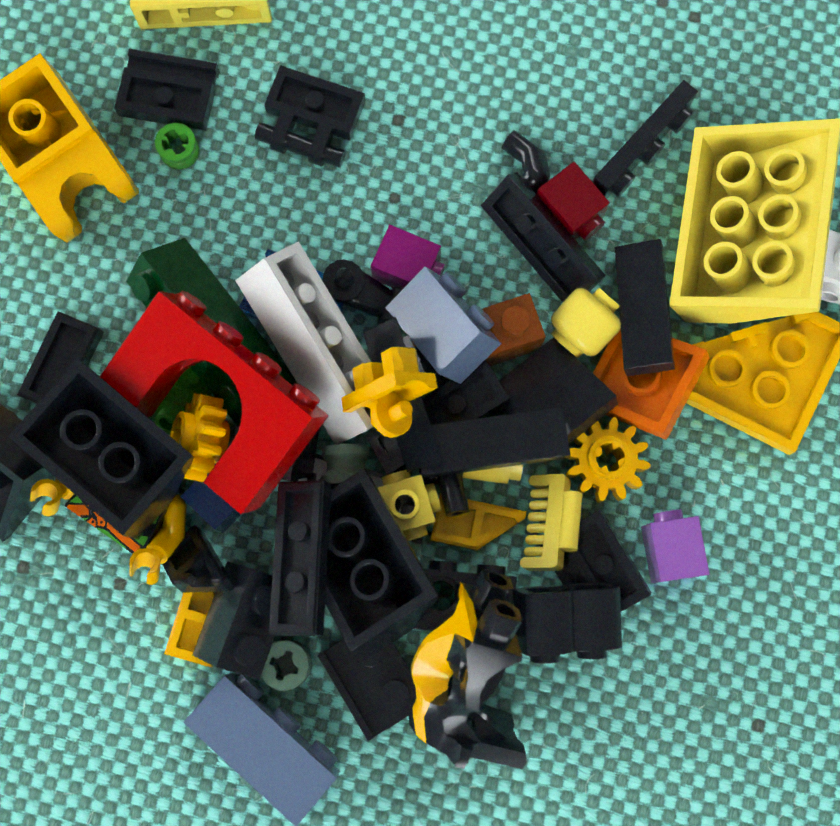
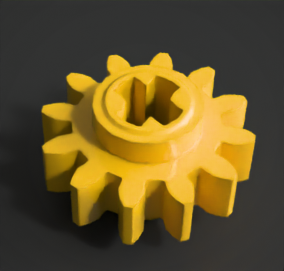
[170,393,230,482]
[565,417,651,503]

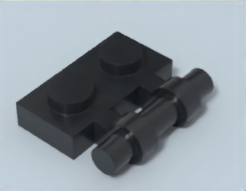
[255,65,366,168]

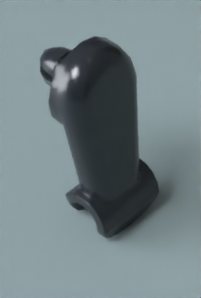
[322,259,401,324]

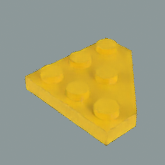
[686,312,840,455]

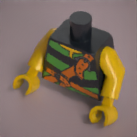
[29,478,187,585]

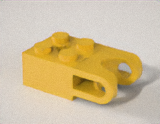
[0,53,139,243]

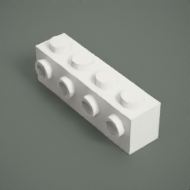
[235,241,373,445]

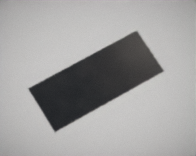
[363,317,442,472]

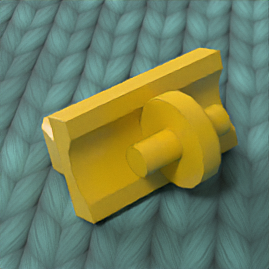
[341,347,437,438]

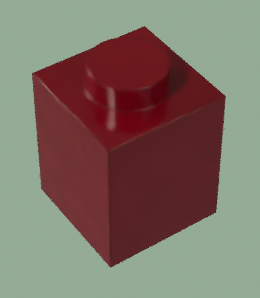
[537,162,610,241]

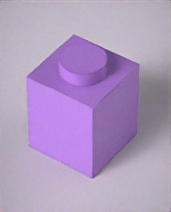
[641,509,710,583]

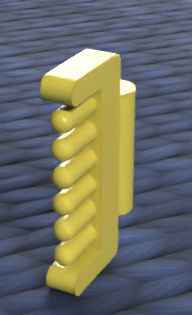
[520,473,583,571]

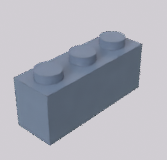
[183,673,340,826]

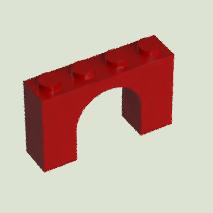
[100,291,329,514]

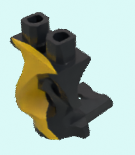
[408,569,527,769]

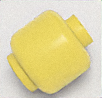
[551,288,621,358]

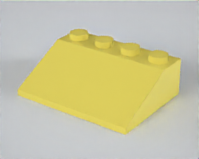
[669,118,840,324]

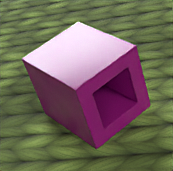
[371,224,446,291]

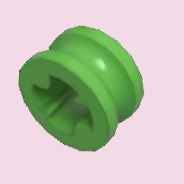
[155,123,200,170]

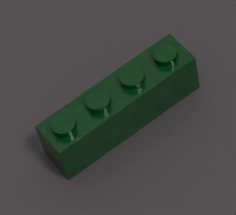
[126,238,297,427]

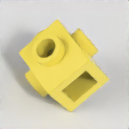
[377,470,442,541]

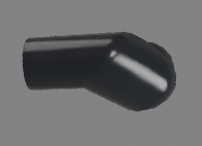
[502,130,550,195]
[419,468,470,517]

